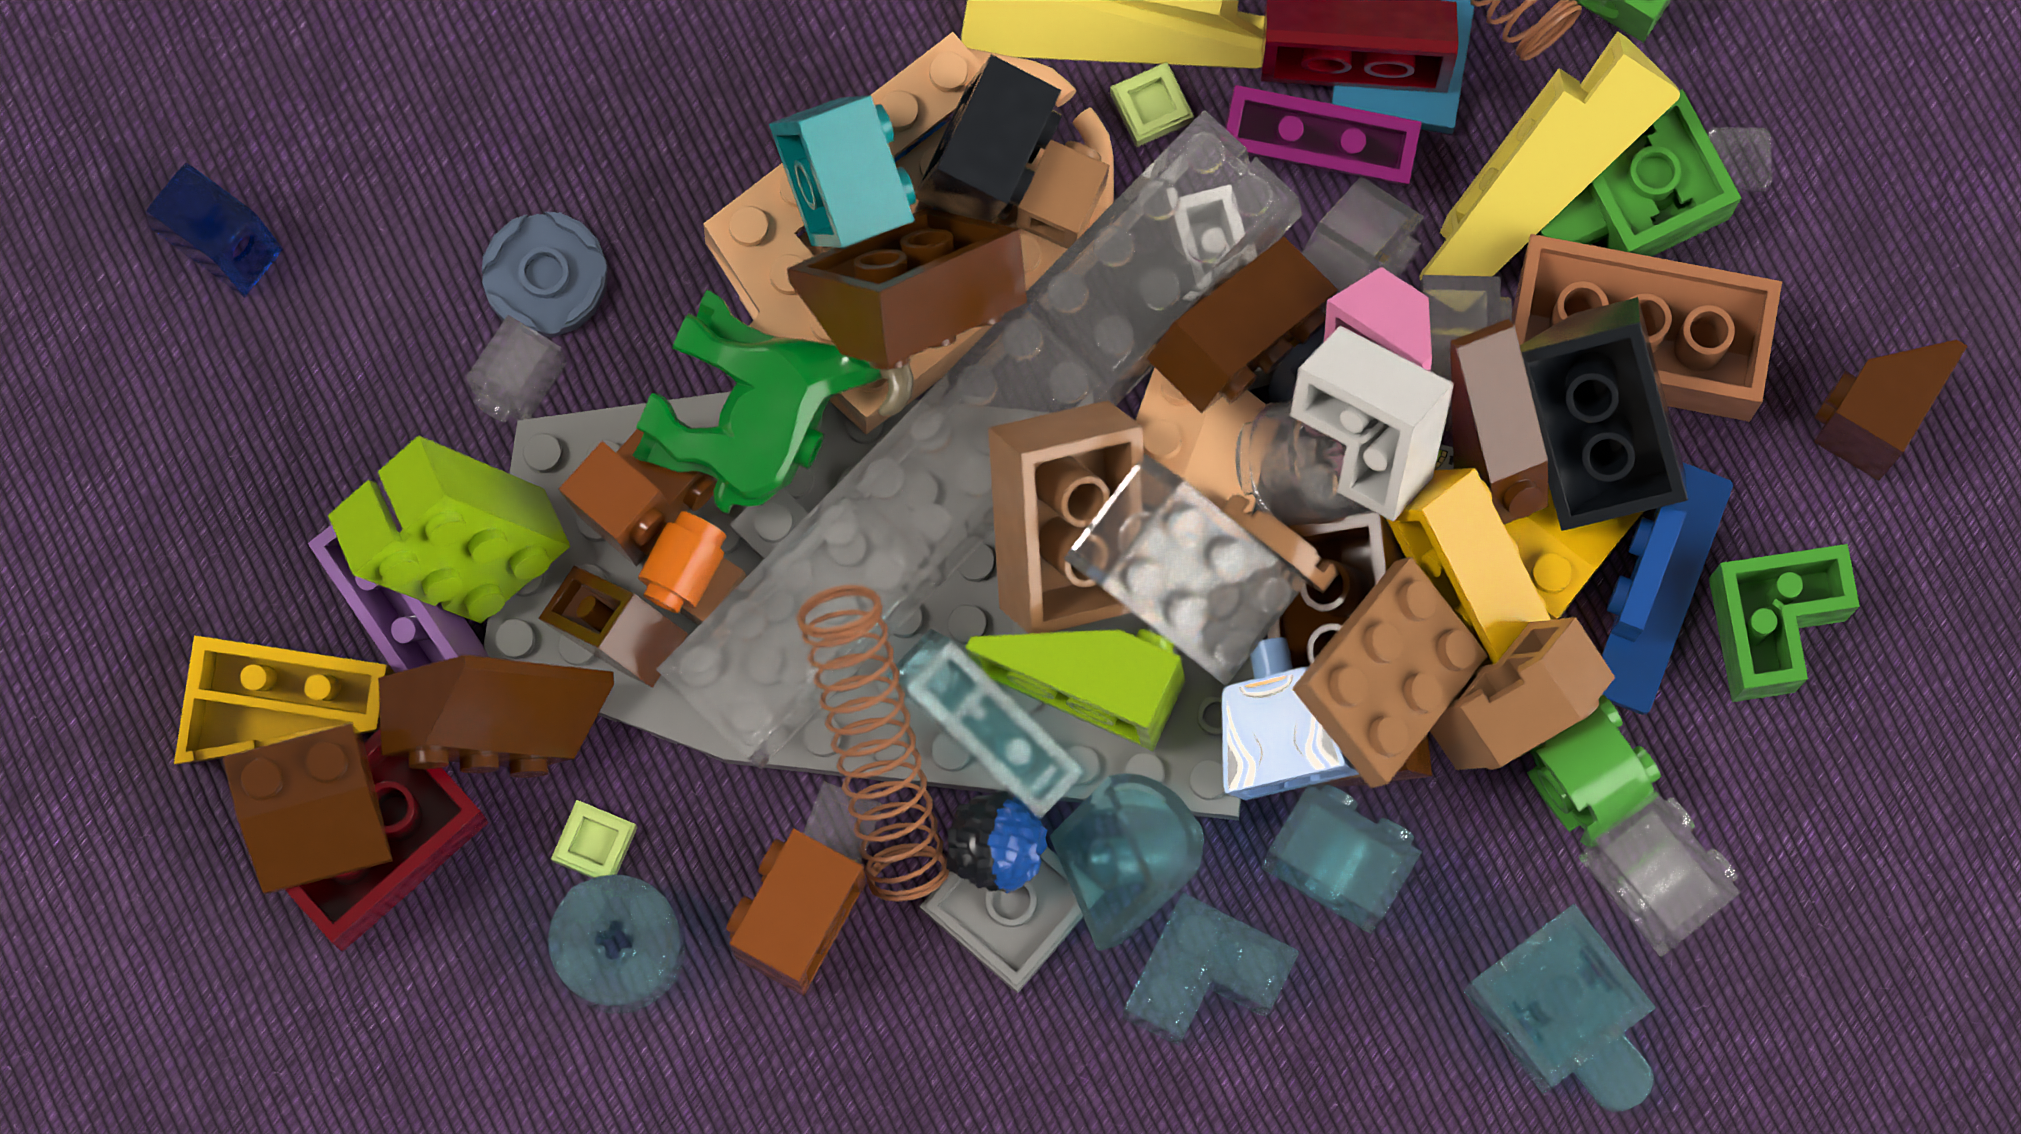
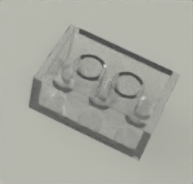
[1064,453,1307,686]

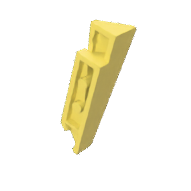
[961,0,1264,69]
[1420,32,1680,304]

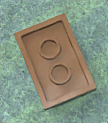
[1292,557,1488,788]

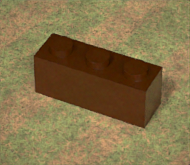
[1146,236,1339,414]

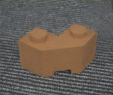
[1429,617,1615,770]

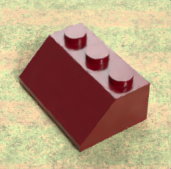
[1261,0,1458,93]

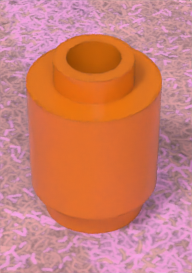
[638,511,727,614]

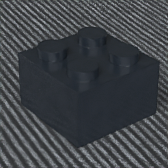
[915,54,1062,222]

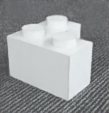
[1290,326,1454,521]

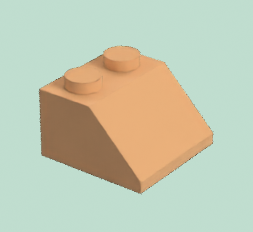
[1135,367,1283,531]

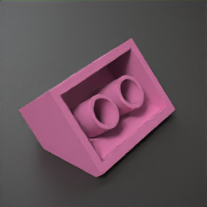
[1315,267,1432,465]

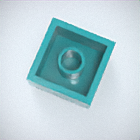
[769,95,916,248]

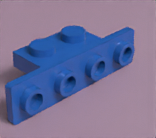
[1601,462,1733,715]

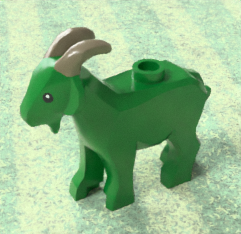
[632,289,914,514]

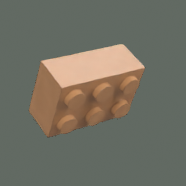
[988,400,1151,634]

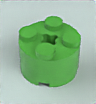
[1519,694,1661,846]

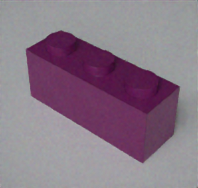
[1220,85,1422,186]

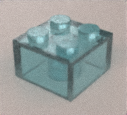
[1261,784,1422,935]

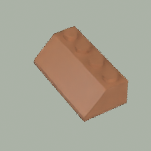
[1510,234,1782,422]

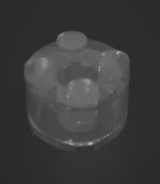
[1235,399,1372,526]

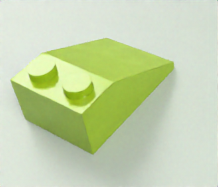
[965,629,1185,751]

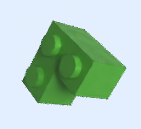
[1709,544,1860,702]

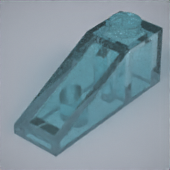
[886,628,1085,819]

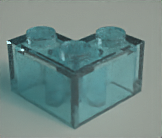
[1122,892,1300,1047]

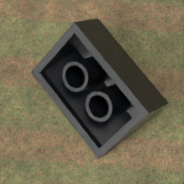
[1520,297,1688,531]

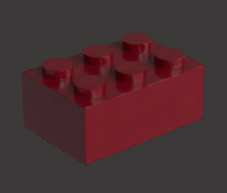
[246,728,489,952]

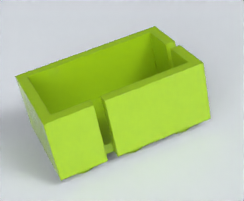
[328,436,571,623]

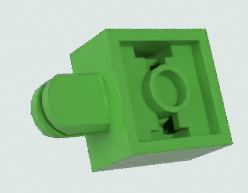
[1536,89,1742,257]

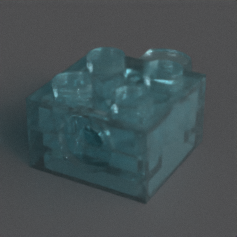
[1463,903,1656,1113]

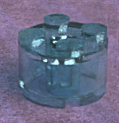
[548,875,685,1014]

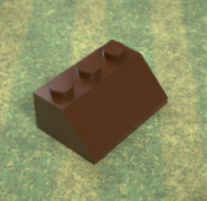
[787,208,1027,370]
[378,655,614,778]

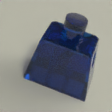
[146,163,283,298]

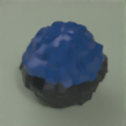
[946,790,1047,894]

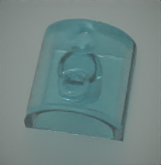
[1050,773,1204,951]

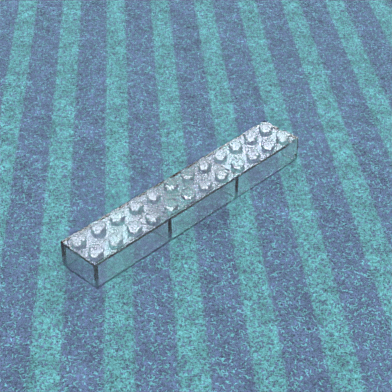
[656,110,1302,769]

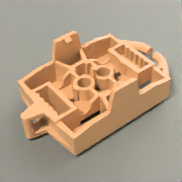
[703,32,1116,435]

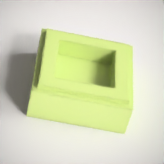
[1110,62,1194,147]
[551,800,637,886]

